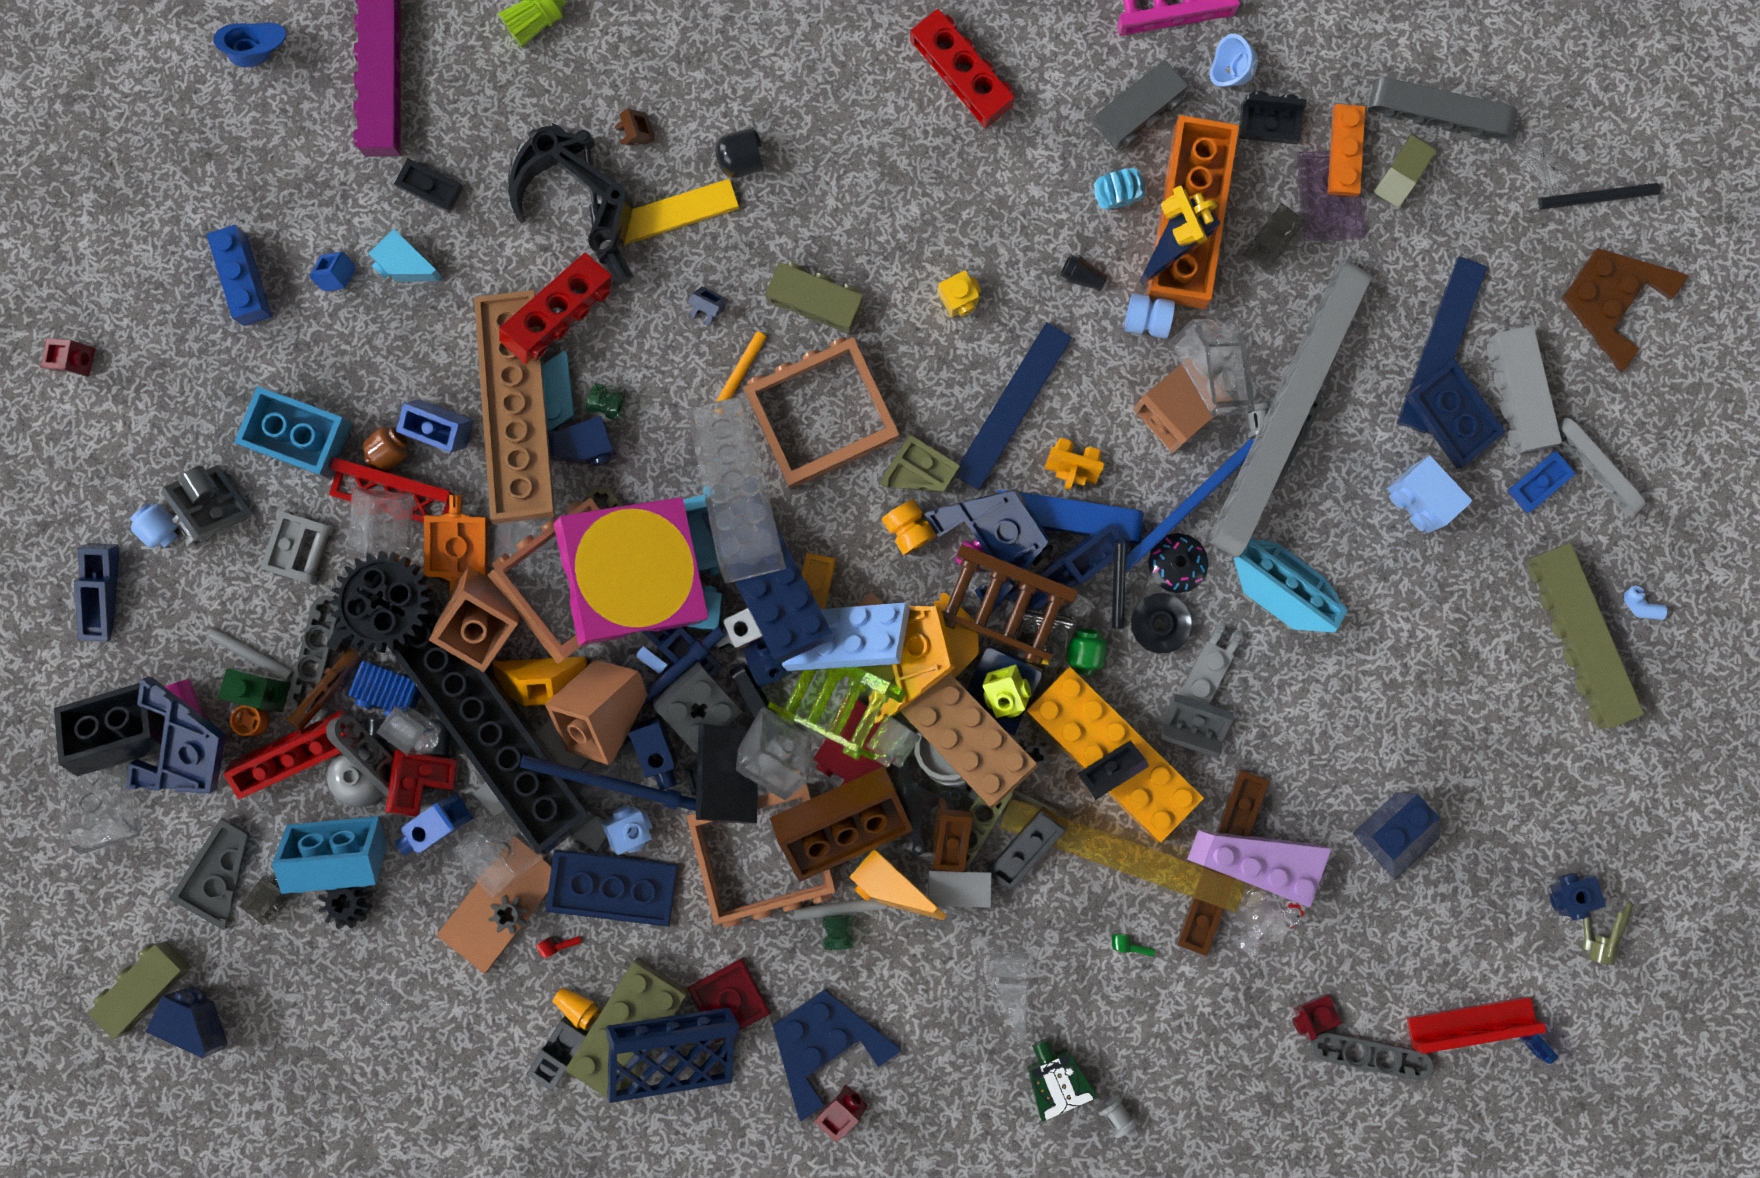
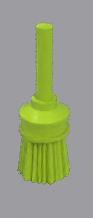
[497,0,566,48]

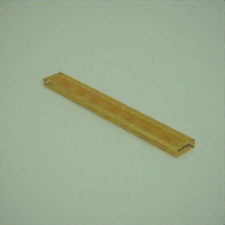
[999,798,1246,913]

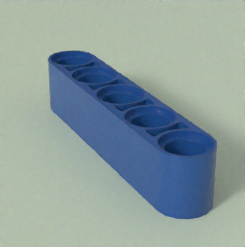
[997,490,1144,544]

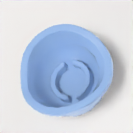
[1210,34,1258,87]

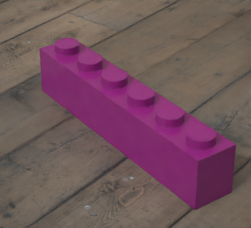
[353,0,401,157]

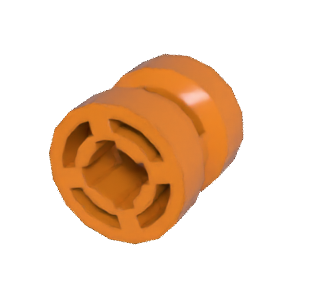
[230,705,270,736]

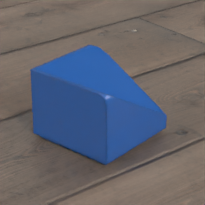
[309,251,355,291]

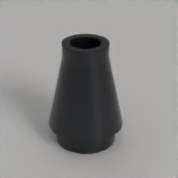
[1060,254,1107,291]

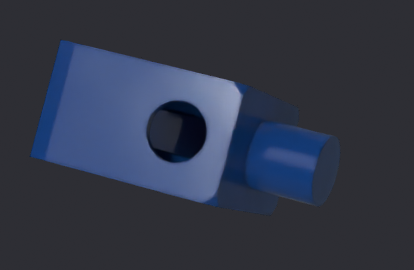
[396,793,474,855]

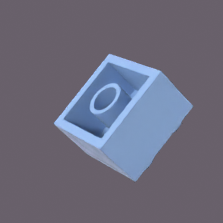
[1386,455,1472,533]

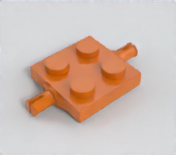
[424,495,488,596]

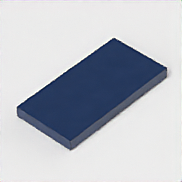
[545,849,678,927]

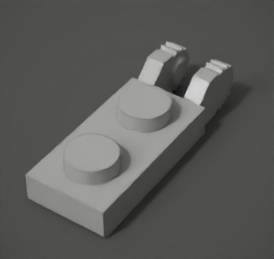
[1178,621,1243,704]

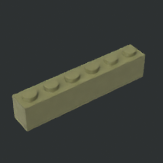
[1527,543,1644,729]

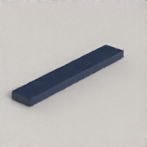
[1396,256,1487,434]
[956,322,1072,491]

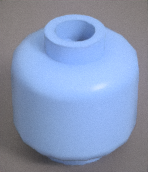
[130,503,178,548]

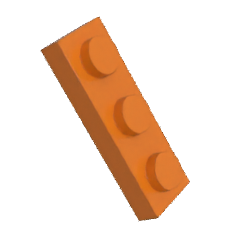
[1327,104,1365,197]

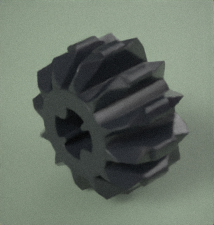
[318,887,373,929]

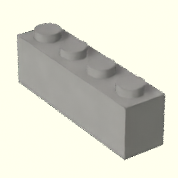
[1487,325,1562,455]

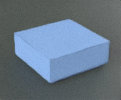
[636,646,670,675]

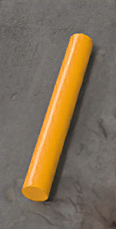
[712,331,767,414]

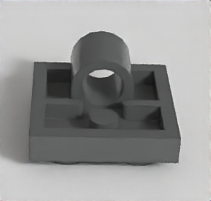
[161,465,252,541]

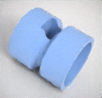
[1124,293,1175,339]

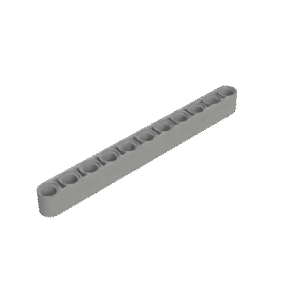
[1208,259,1372,558]

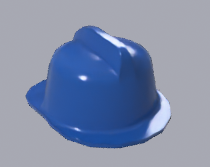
[213,23,286,68]

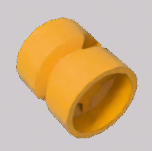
[881,499,937,556]

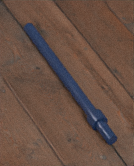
[641,626,726,709]
[520,755,696,811]

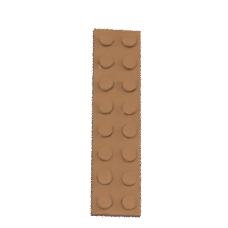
[474,290,555,524]
[856,592,1038,809]

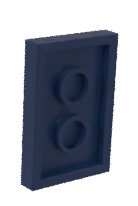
[1405,358,1506,469]

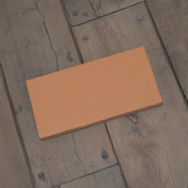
[436,836,552,974]

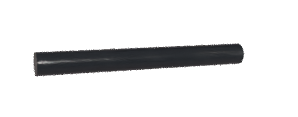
[1538,183,1660,210]

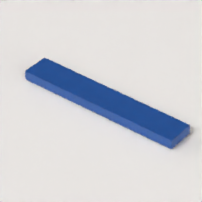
[1126,438,1254,572]

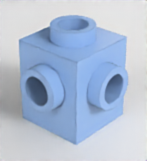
[600,805,653,855]

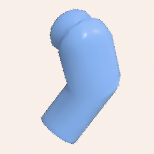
[1624,586,1667,620]

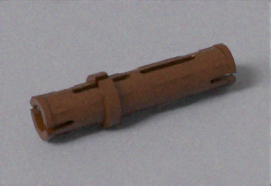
[286,648,363,732]

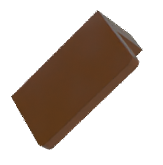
[931,798,973,872]

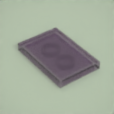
[1297,151,1363,241]

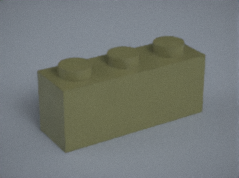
[765,262,863,334]
[87,941,191,1040]

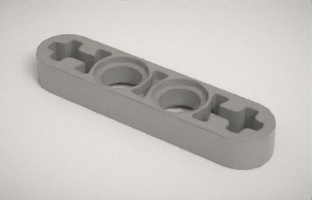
[1558,418,1646,517]

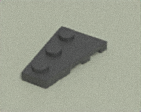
[169,817,250,930]

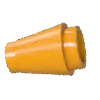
[552,987,601,1030]

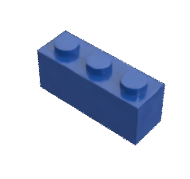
[206,225,272,326]

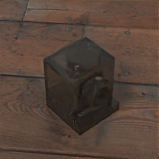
[239,874,289,925]

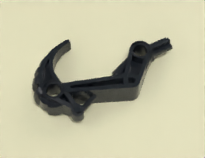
[508,123,634,286]

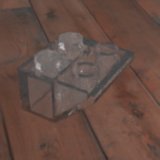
[348,487,413,559]

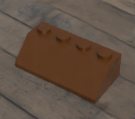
[770,766,913,882]

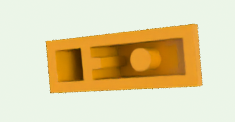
[850,849,947,920]

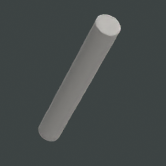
[208,628,294,682]
[794,898,887,921]

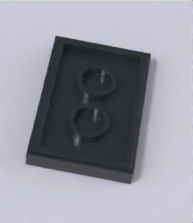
[696,724,759,824]

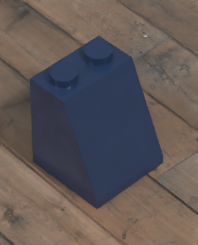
[1352,792,1440,880]

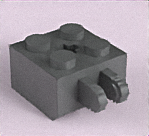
[651,660,742,753]

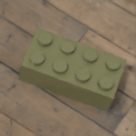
[565,958,689,1105]

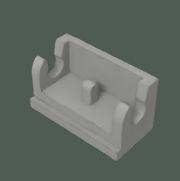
[928,871,991,908]

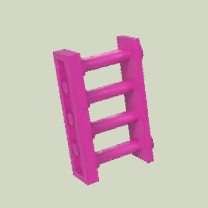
[1117,0,1240,36]

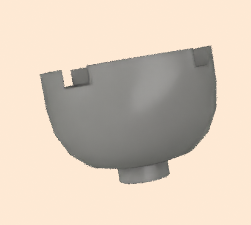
[326,746,391,807]

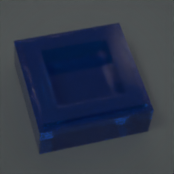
[1520,1034,1559,1064]

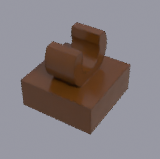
[615,109,655,146]

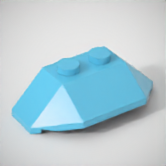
[1234,537,1348,632]

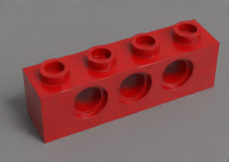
[910,8,1015,129]
[499,252,612,365]
[223,710,357,800]

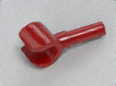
[536,936,582,958]

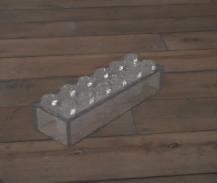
[687,395,786,584]

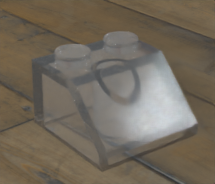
[736,707,812,800]
[451,809,547,899]

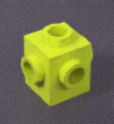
[982,665,1031,718]

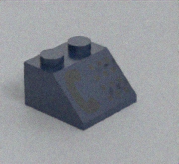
[145,987,228,1059]

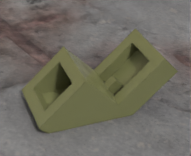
[1374,133,1437,208]

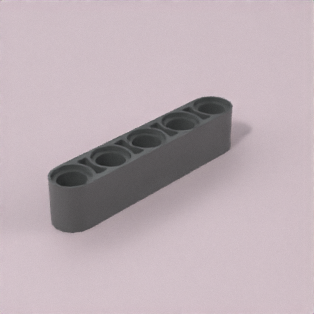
[1368,78,1518,143]

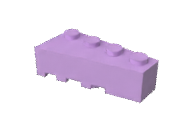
[1187,830,1331,907]

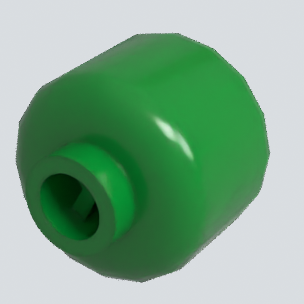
[1066,628,1108,675]

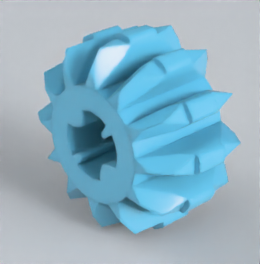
[1094,168,1146,210]

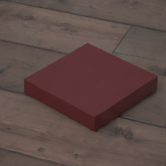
[687,957,771,1043]

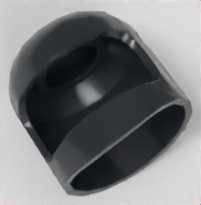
[715,127,764,178]

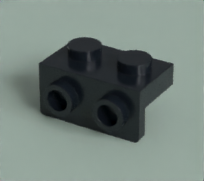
[1238,91,1307,145]

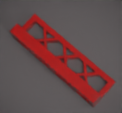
[329,457,455,523]
[1406,996,1547,1054]

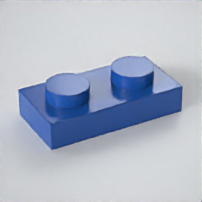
[1506,450,1576,514]

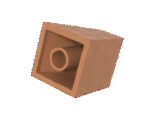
[1133,357,1232,454]
[429,566,519,672]
[545,659,648,765]

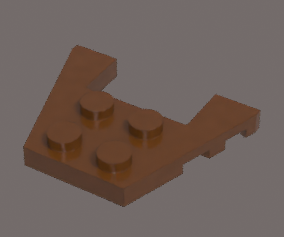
[1561,248,1688,372]

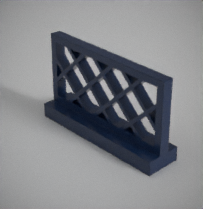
[606,1007,739,1103]

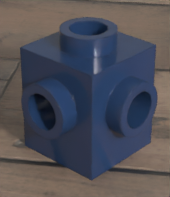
[742,639,792,688]
[1549,873,1606,920]

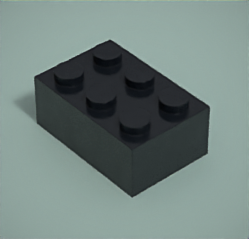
[54,683,164,777]

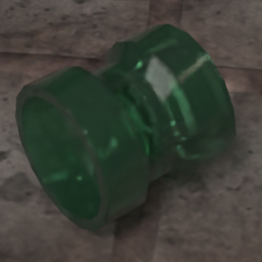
[586,382,626,421]
[822,915,854,950]

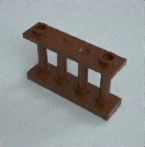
[942,544,1078,665]

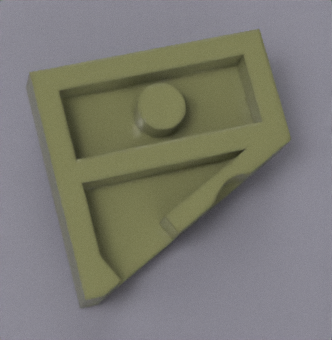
[879,434,962,493]

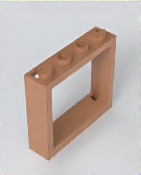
[743,337,899,490]
[488,497,600,664]
[686,783,836,928]

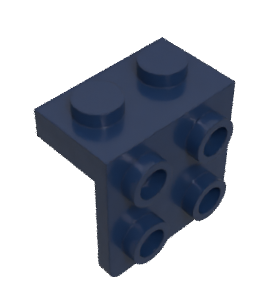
[967,646,1042,735]

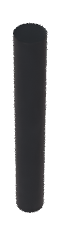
[1112,539,1127,629]

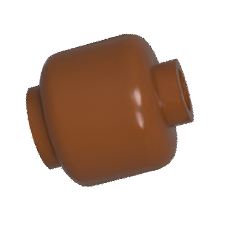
[363,426,409,471]

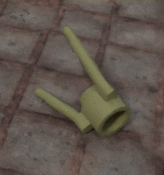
[1583,902,1633,965]

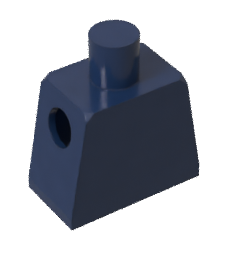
[628,715,678,790]

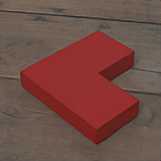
[385,750,458,817]

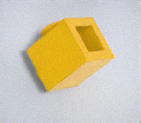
[938,270,981,318]

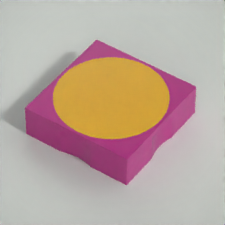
[554,497,708,646]

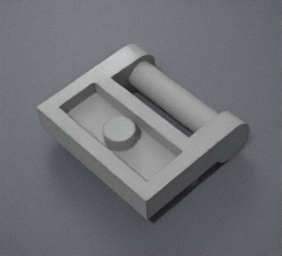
[260,511,334,585]

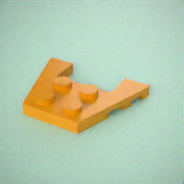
[852,606,956,724]

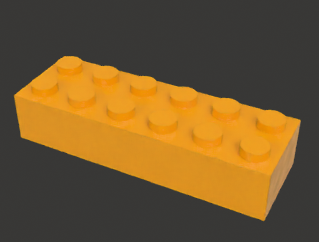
[1024,667,1204,843]

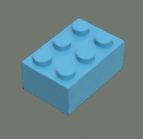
[234,386,353,480]
[272,816,387,894]

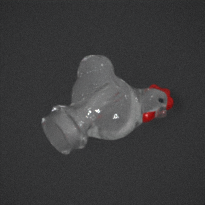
[1234,890,1304,959]

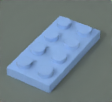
[782,603,910,671]

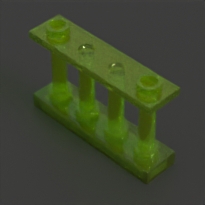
[768,667,907,760]

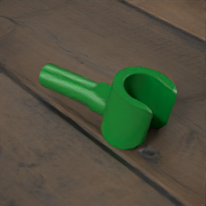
[1112,934,1155,957]

